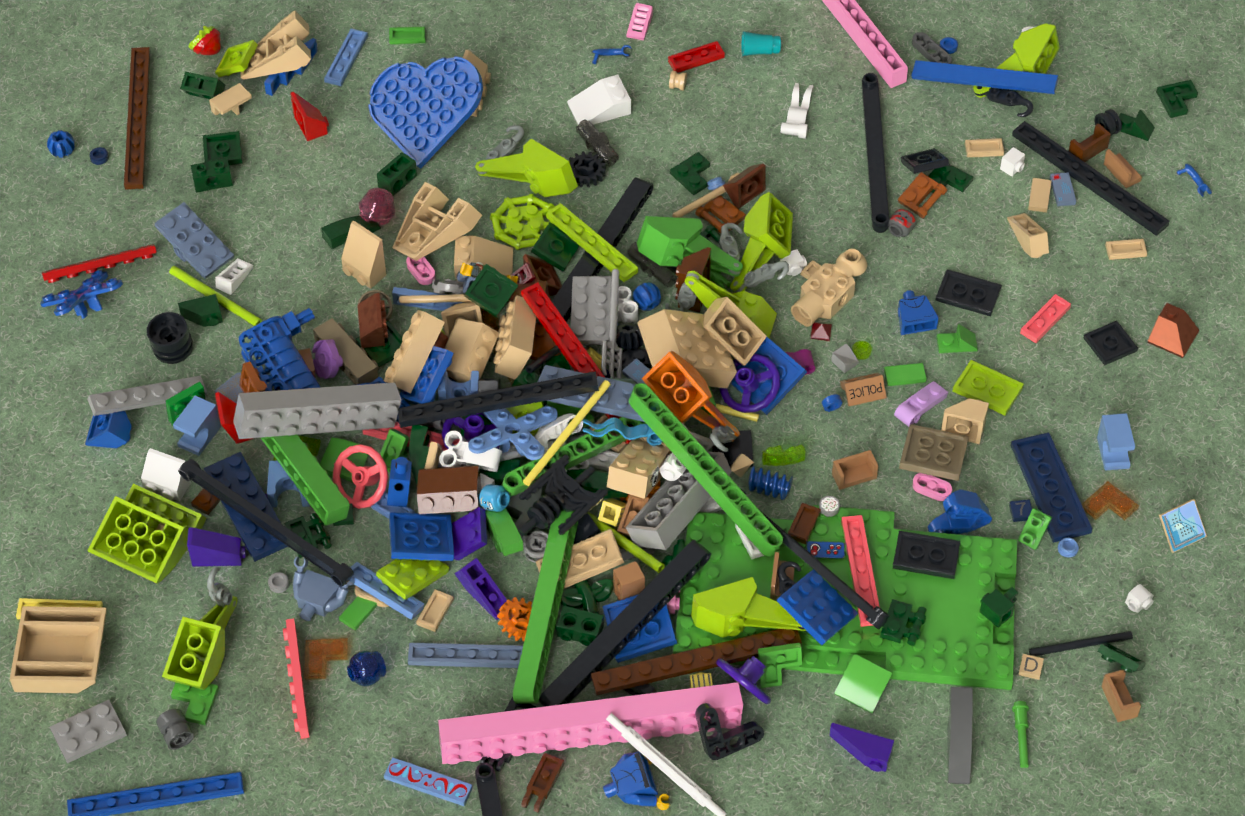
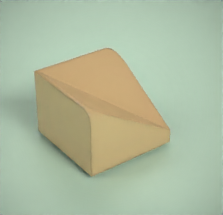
[730,453,754,477]

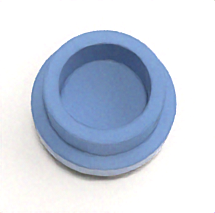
[707,177,725,191]
[1058,538,1079,558]

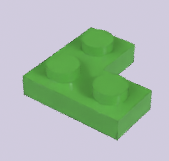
[758,643,802,688]
[171,682,219,725]

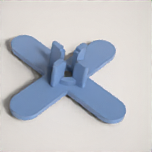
[468,406,558,460]

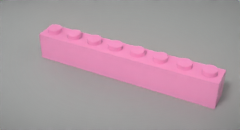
[822,0,908,88]

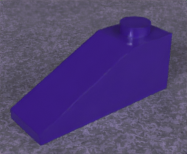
[454,558,507,620]
[830,723,894,772]

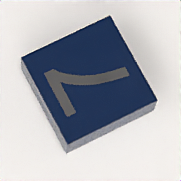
[1009,499,1032,522]

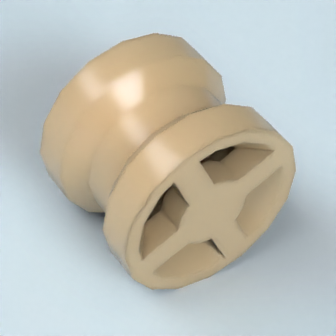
[669,71,687,91]

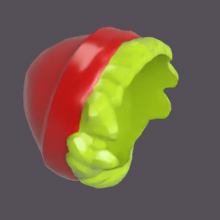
[188,26,221,55]

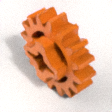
[497,597,532,642]

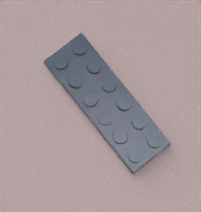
[538,365,645,422]

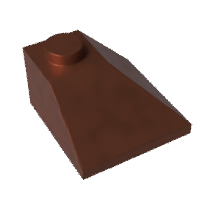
[1147,303,1199,358]

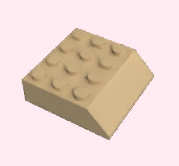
[637,309,737,388]
[10,606,107,693]

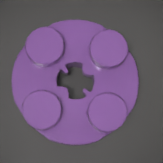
[312,339,343,379]

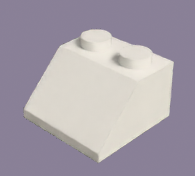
[141,448,191,502]

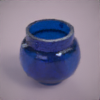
[347,651,386,687]

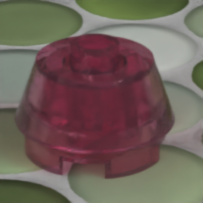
[359,188,395,225]

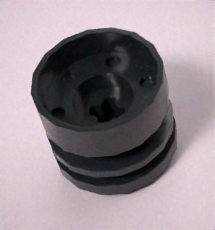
[147,312,193,364]

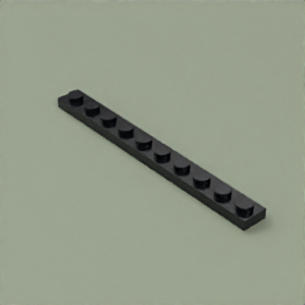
[1012,121,1170,236]
[398,371,599,428]

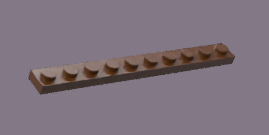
[124,47,150,190]
[591,629,802,696]

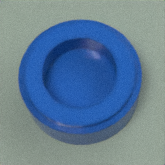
[940,37,958,54]
[822,394,843,412]

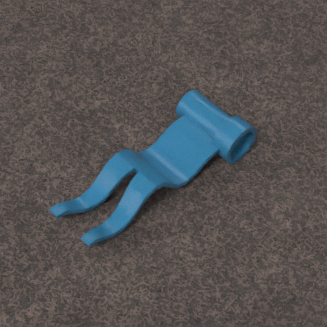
[583,417,662,446]

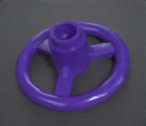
[720,354,780,413]
[441,413,500,450]
[716,656,771,704]

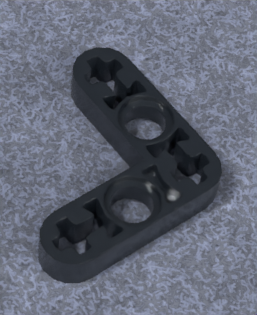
[695,703,764,760]

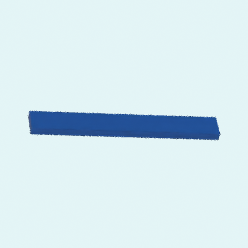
[911,60,1058,94]
[67,772,244,816]

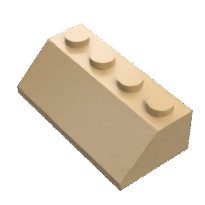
[384,310,445,394]

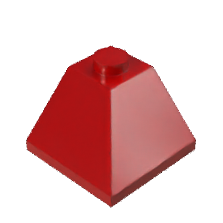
[290,91,329,141]
[215,392,253,444]

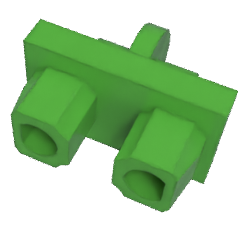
[1018,507,1052,550]

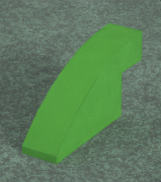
[481,507,523,556]

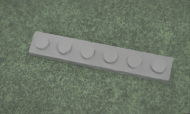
[87,376,207,416]

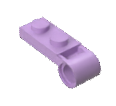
[894,381,948,427]

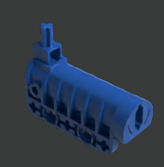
[239,308,321,391]

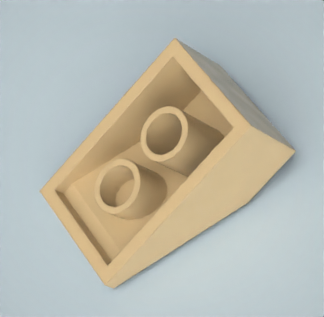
[341,221,386,289]
[454,236,513,279]

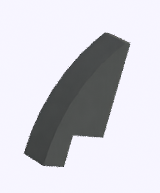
[506,460,542,543]
[947,687,973,784]

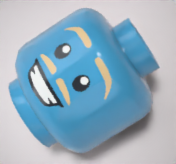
[479,484,510,512]

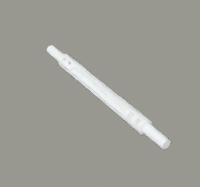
[606,713,727,816]

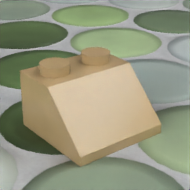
[941,398,989,444]

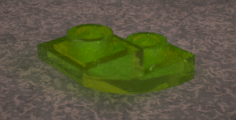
[762,444,806,466]

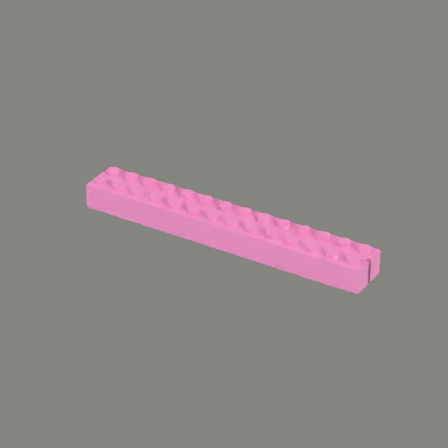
[438,682,743,764]

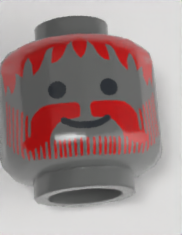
[889,209,916,237]

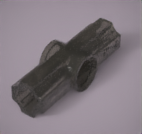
[576,119,619,167]
[627,242,678,287]

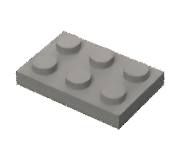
[50,700,127,763]

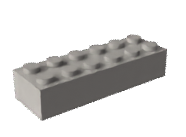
[626,451,732,550]

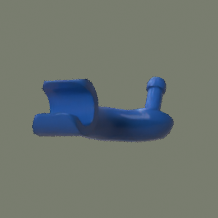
[592,45,632,64]
[1177,164,1212,197]

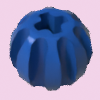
[47,130,75,158]
[633,282,661,311]

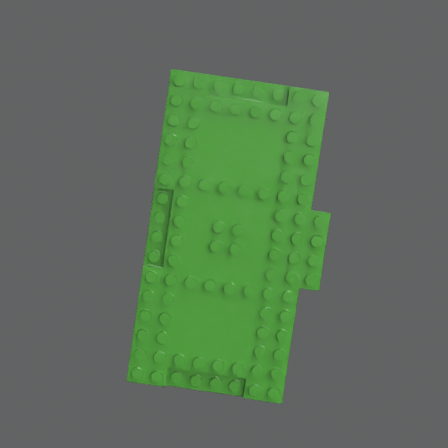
[673,505,1017,690]

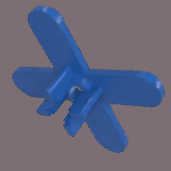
[40,270,123,319]

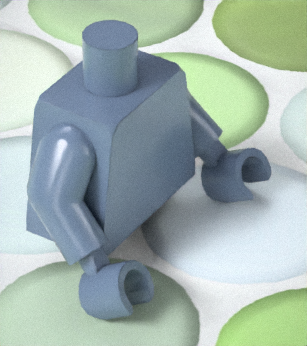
[293,557,355,621]

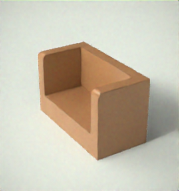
[832,450,878,490]
[613,561,645,601]
[1101,670,1141,722]

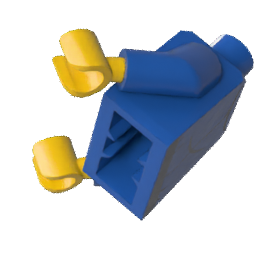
[603,751,670,810]

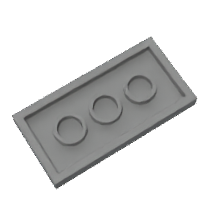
[571,276,611,345]

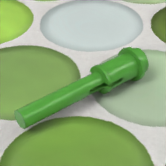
[1012,701,1029,768]

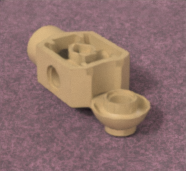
[791,249,867,327]

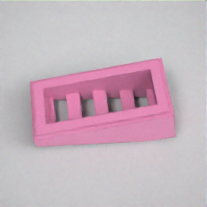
[627,3,653,40]

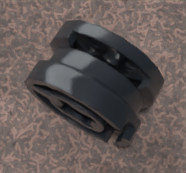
[1094,109,1122,136]

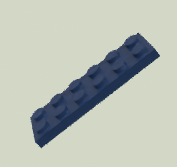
[1010,432,1092,543]
[204,452,288,562]

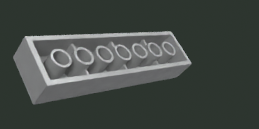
[233,382,401,439]

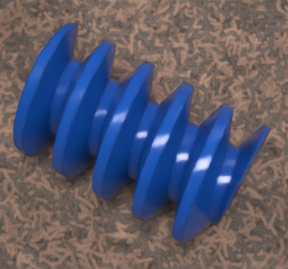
[748,466,793,500]

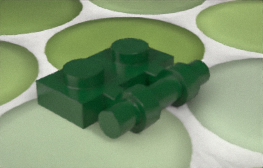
[284,513,332,558]
[880,599,927,646]

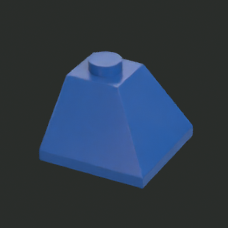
[85,411,132,448]

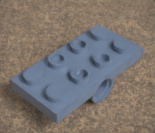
[155,202,234,279]

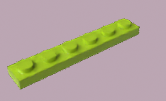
[546,203,638,283]

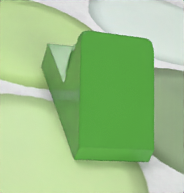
[936,324,978,353]
[380,429,410,473]

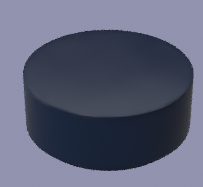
[89,147,109,165]

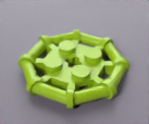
[490,194,556,250]

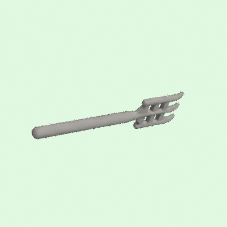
[601,269,623,379]

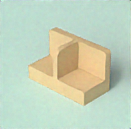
[209,83,252,115]

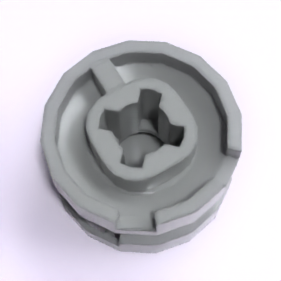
[524,531,548,563]

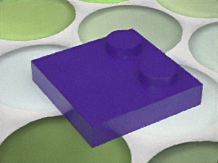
[451,507,487,560]

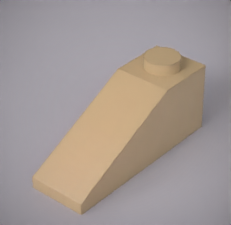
[1007,213,1049,258]

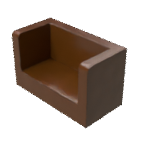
[1069,123,1111,162]

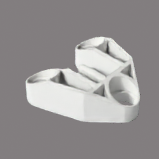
[534,413,589,471]

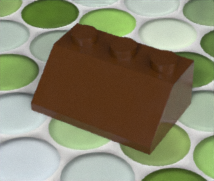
[675,247,711,312]
[417,465,482,514]

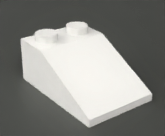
[567,75,631,128]

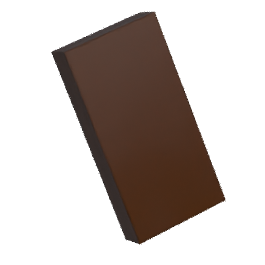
[788,503,821,545]

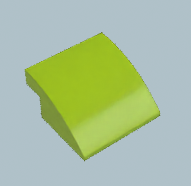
[87,483,207,584]

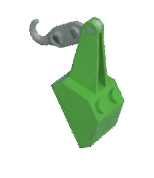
[637,216,743,277]

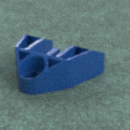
[927,489,992,534]

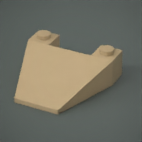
[241,11,311,80]
[392,182,482,261]

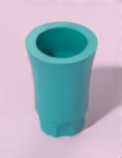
[741,31,781,56]

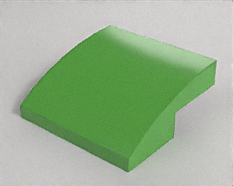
[320,437,368,483]
[834,653,893,713]

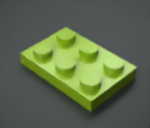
[952,360,1024,416]
[376,559,449,600]

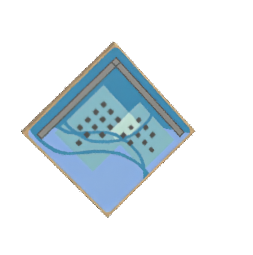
[1159,499,1207,553]

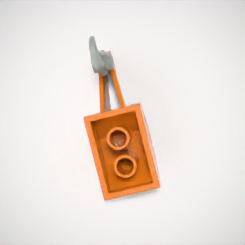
[641,351,740,452]

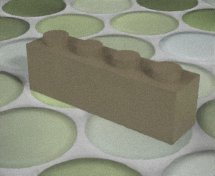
[313,318,379,385]

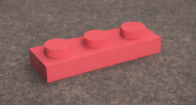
[1020,294,1071,343]

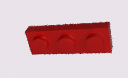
[668,41,725,73]

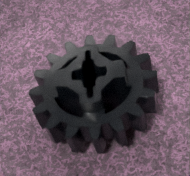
[569,151,606,187]

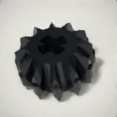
[616,322,644,351]

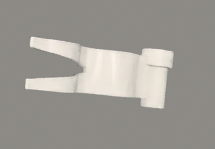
[780,83,813,139]

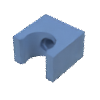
[438,371,480,401]
[173,396,221,456]
[1097,413,1135,471]
[267,461,310,507]

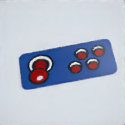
[807,541,844,558]

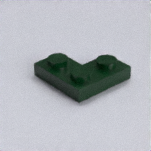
[1156,80,1198,118]
[670,152,710,196]
[928,164,973,193]

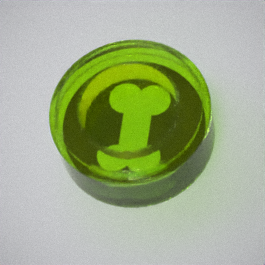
[852,341,872,360]

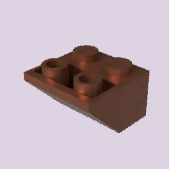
[357,293,388,348]

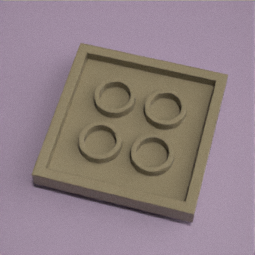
[899,424,969,481]

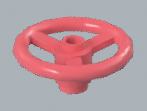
[332,444,388,509]

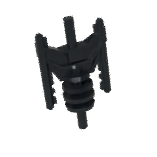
[518,455,608,536]

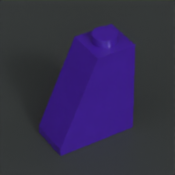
[187,527,246,567]

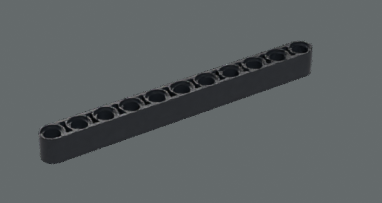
[552,177,654,322]
[539,540,711,707]

